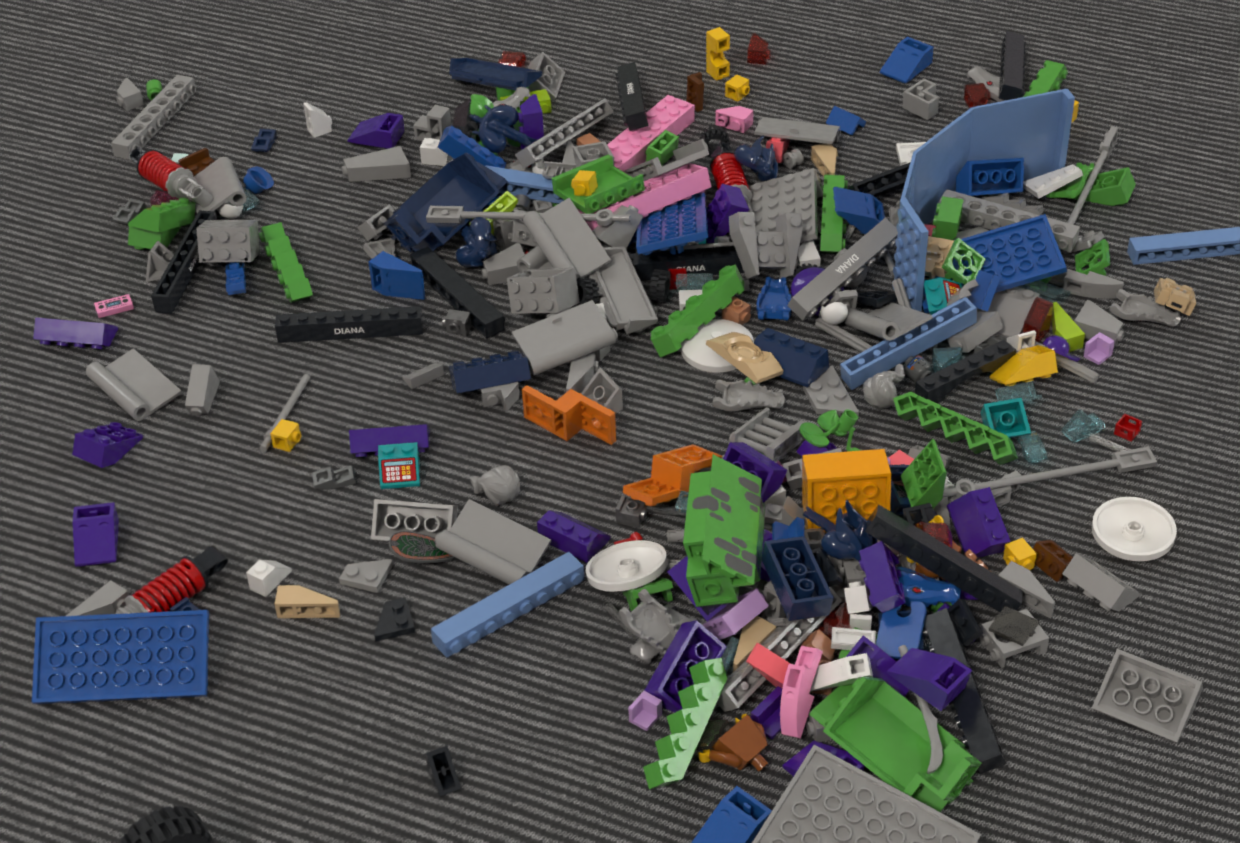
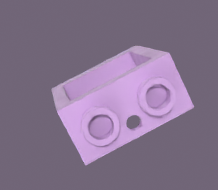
[703,588,769,640]

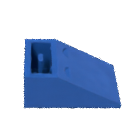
[880,37,933,83]
[833,187,885,234]
[368,251,425,300]
[691,786,772,843]

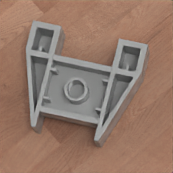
[729,212,803,279]

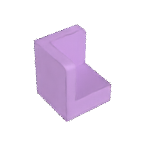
[1084,332,1115,365]
[629,691,662,731]

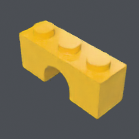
[706,27,730,81]

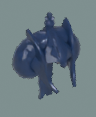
[470,105,537,153]
[734,135,778,182]
[456,217,498,268]
[803,500,878,562]

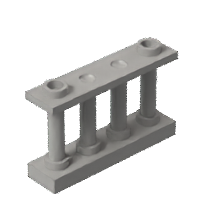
[729,407,806,462]

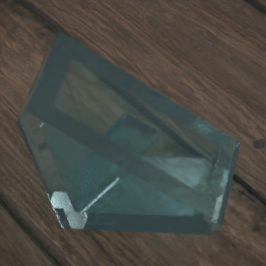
[932,347,962,373]

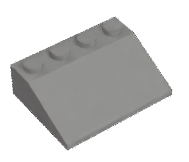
[977,287,1040,338]
[1092,649,1203,743]

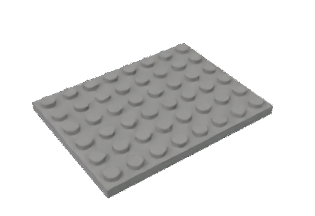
[752,745,981,843]

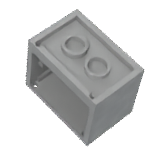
[197,220,260,262]
[506,267,580,314]

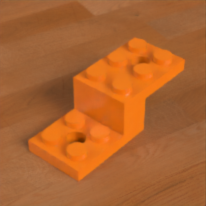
[522,385,616,445]
[623,444,722,506]

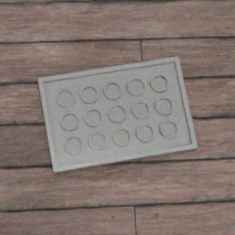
[750,168,818,243]

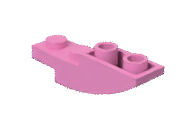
[780,646,823,739]

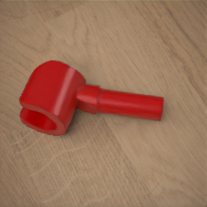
[614,532,643,545]

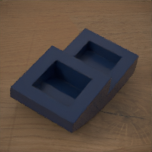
[251,129,277,152]

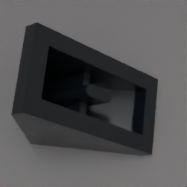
[425,745,461,796]

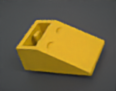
[990,345,1058,386]

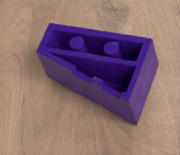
[859,541,906,613]

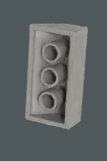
[371,499,458,541]

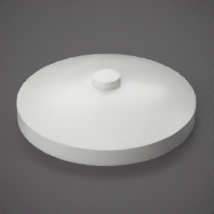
[681,319,754,372]
[1092,497,1177,561]
[585,540,668,592]

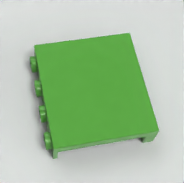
[551,154,645,214]

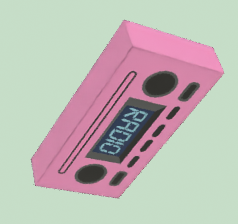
[94,294,134,318]

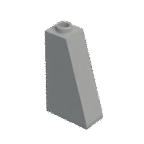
[342,146,411,182]

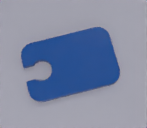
[876,601,927,659]

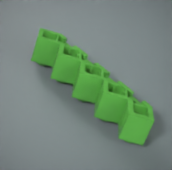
[1023,60,1068,97]
[820,175,848,254]
[259,222,313,303]
[651,264,744,357]
[893,392,1018,465]
[643,658,727,789]

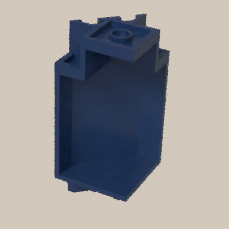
[384,152,508,252]

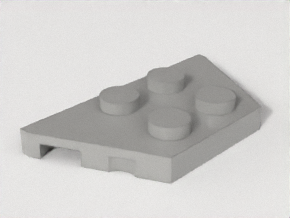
[803,366,859,417]

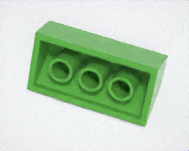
[128,198,196,233]

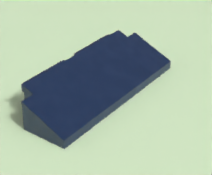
[449,57,542,90]

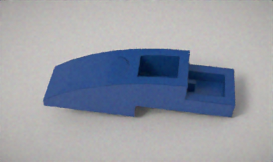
[225,262,246,295]

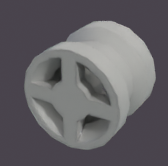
[783,149,804,169]

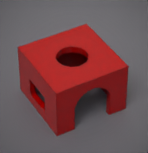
[668,268,687,290]
[1114,414,1142,442]

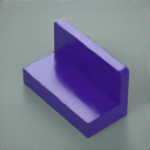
[751,686,782,739]

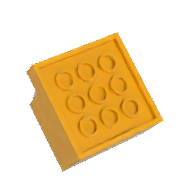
[801,449,891,534]

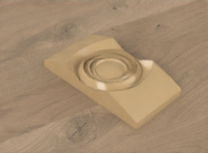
[706,332,784,384]

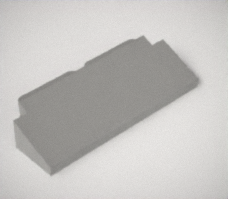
[588,247,658,334]

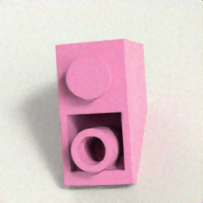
[716,106,753,133]

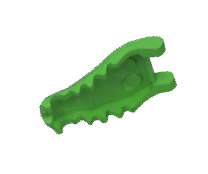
[1046,163,1094,199]

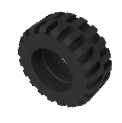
[121,806,214,843]

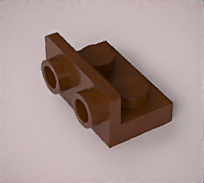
[686,72,704,112]
[178,148,214,177]
[1033,540,1073,582]

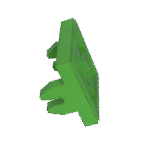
[942,238,986,285]
[1075,239,1110,276]
[622,576,673,611]

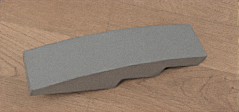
[972,193,1043,215]

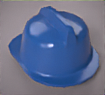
[243,166,274,194]

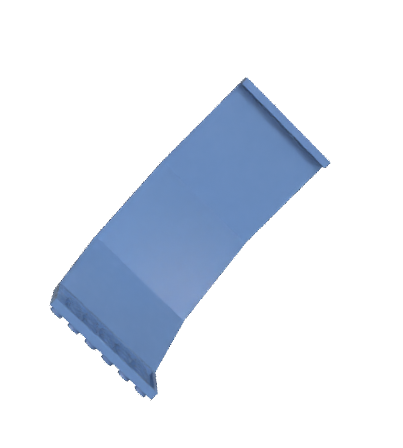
[892,89,1075,312]

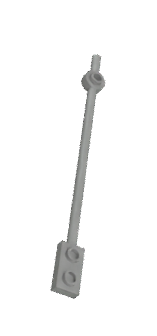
[1060,126,1118,252]
[426,206,631,226]
[943,447,1157,498]

